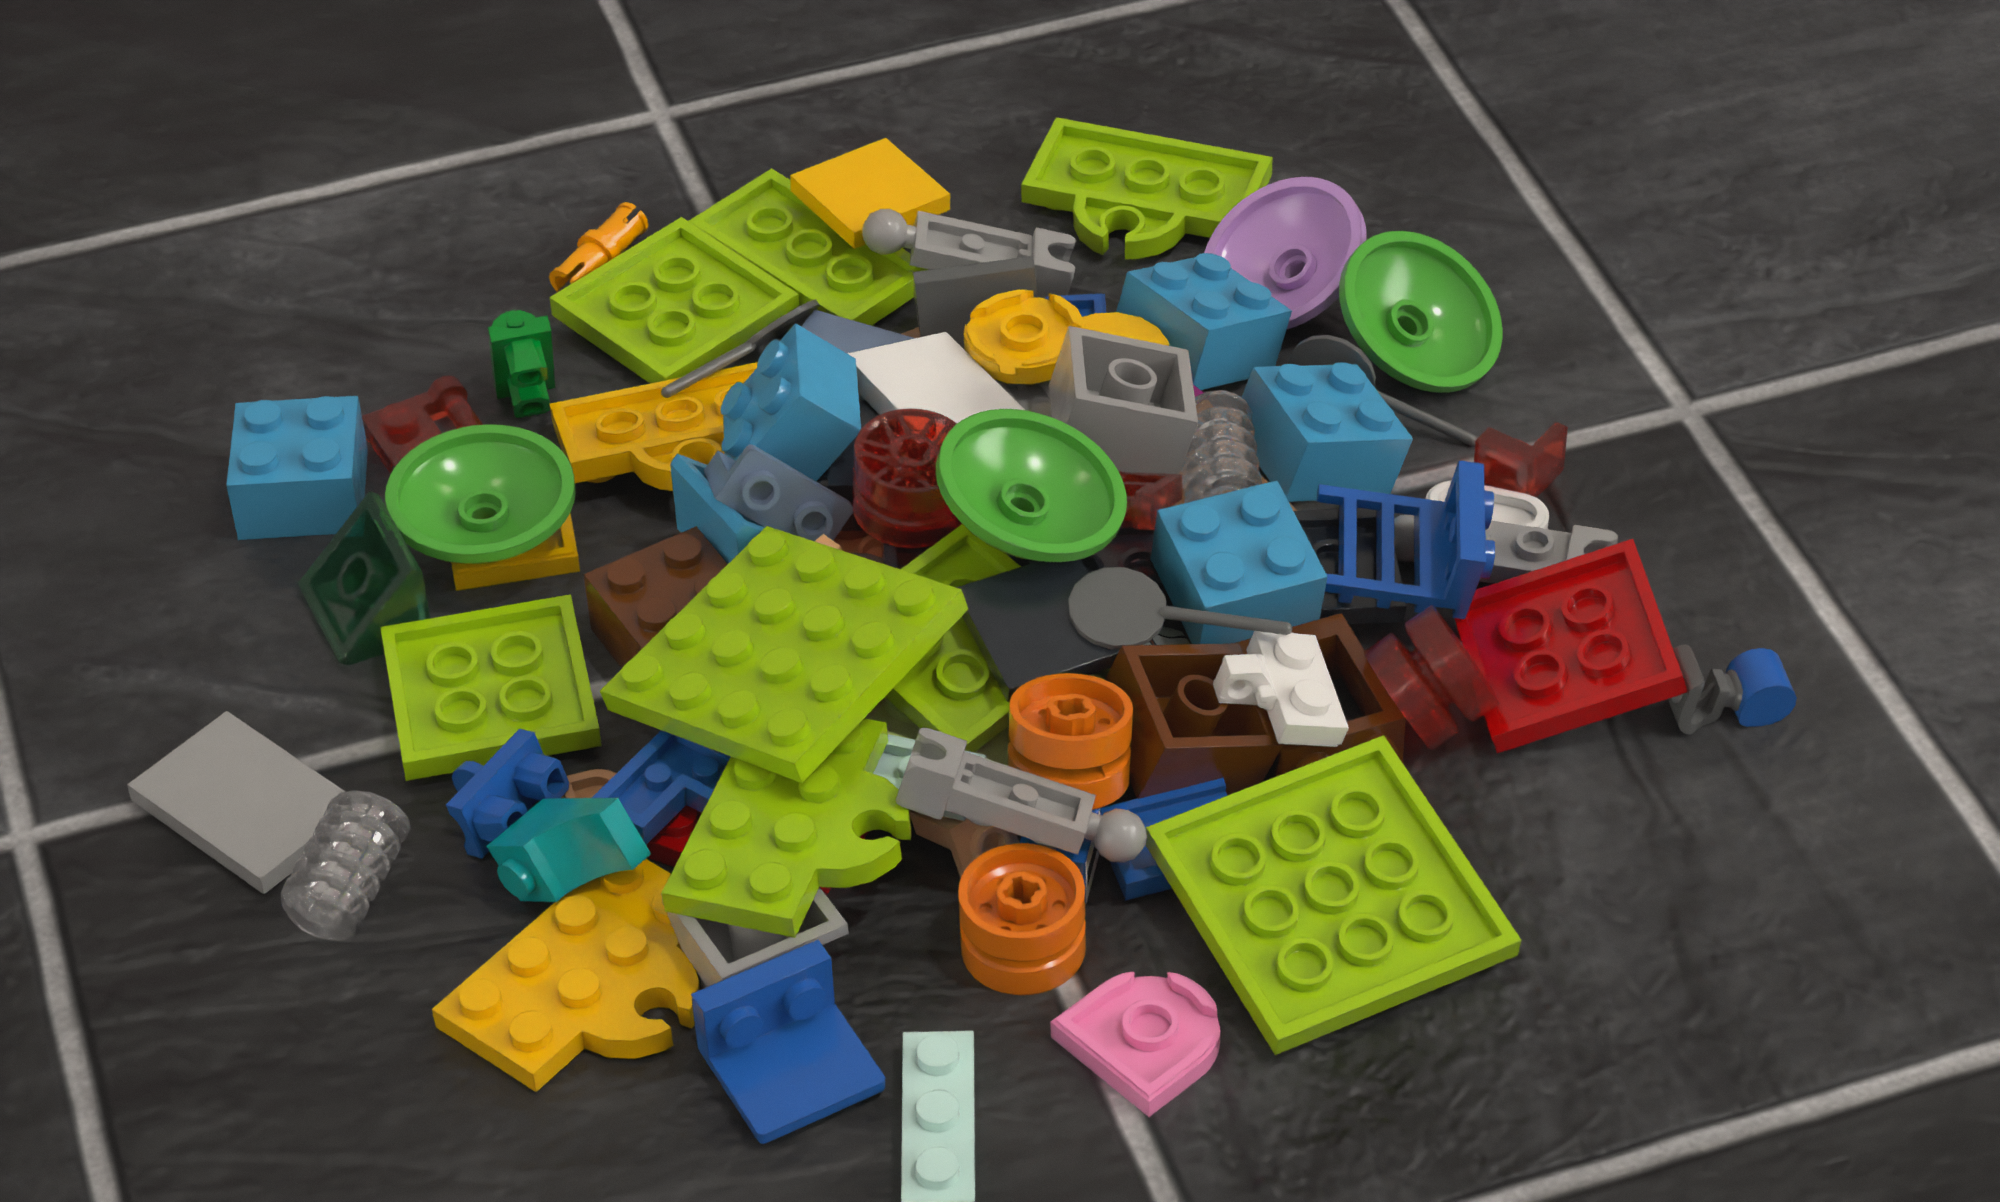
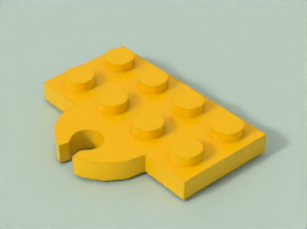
[549,362,758,491]
[432,859,700,1092]

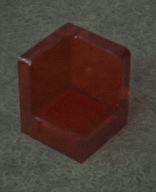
[1474,422,1568,498]

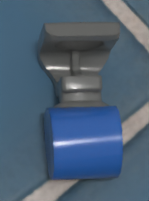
[1668,644,1797,735]

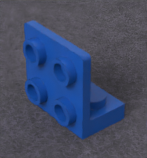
[691,940,886,1144]

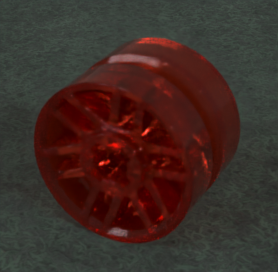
[852,408,962,548]
[1364,605,1501,750]

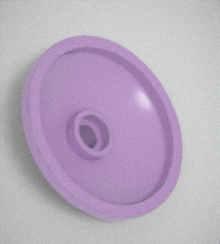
[1204,177,1366,329]

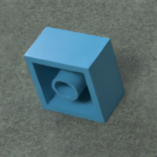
[1116,253,1292,390]
[721,323,861,481]
[1231,362,1413,502]
[226,396,368,540]
[1151,480,1328,644]

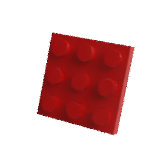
[1454,539,1688,753]

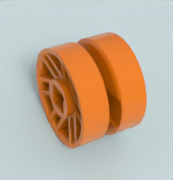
[1007,673,1133,810]
[958,843,1086,995]

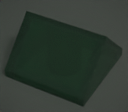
[298,491,430,666]

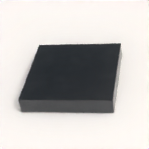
[956,559,1120,702]

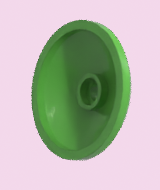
[1339,231,1503,393]
[936,409,1127,562]
[385,424,576,564]

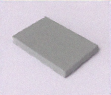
[127,711,363,894]

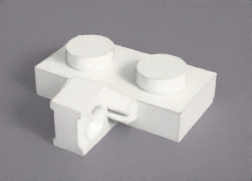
[1213,631,1349,747]

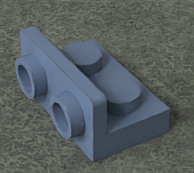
[704,445,853,541]

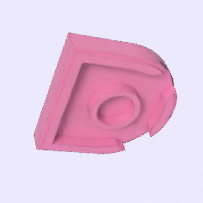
[1051,972,1221,1117]

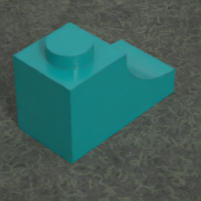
[487,798,651,902]

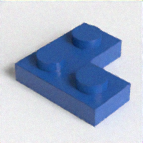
[592,730,731,845]

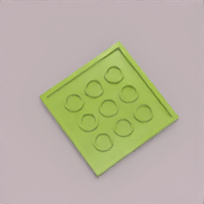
[600,526,968,783]
[1146,735,1522,1055]

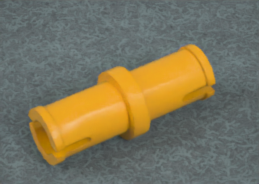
[549,202,649,292]

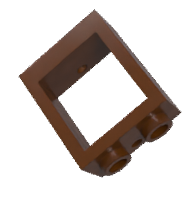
[1236,613,1406,779]

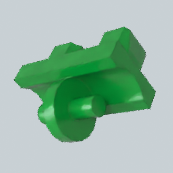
[488,310,556,418]

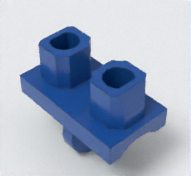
[446,729,569,859]

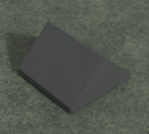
[913,256,1038,349]

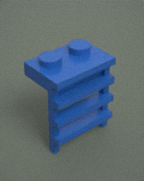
[1317,460,1495,619]

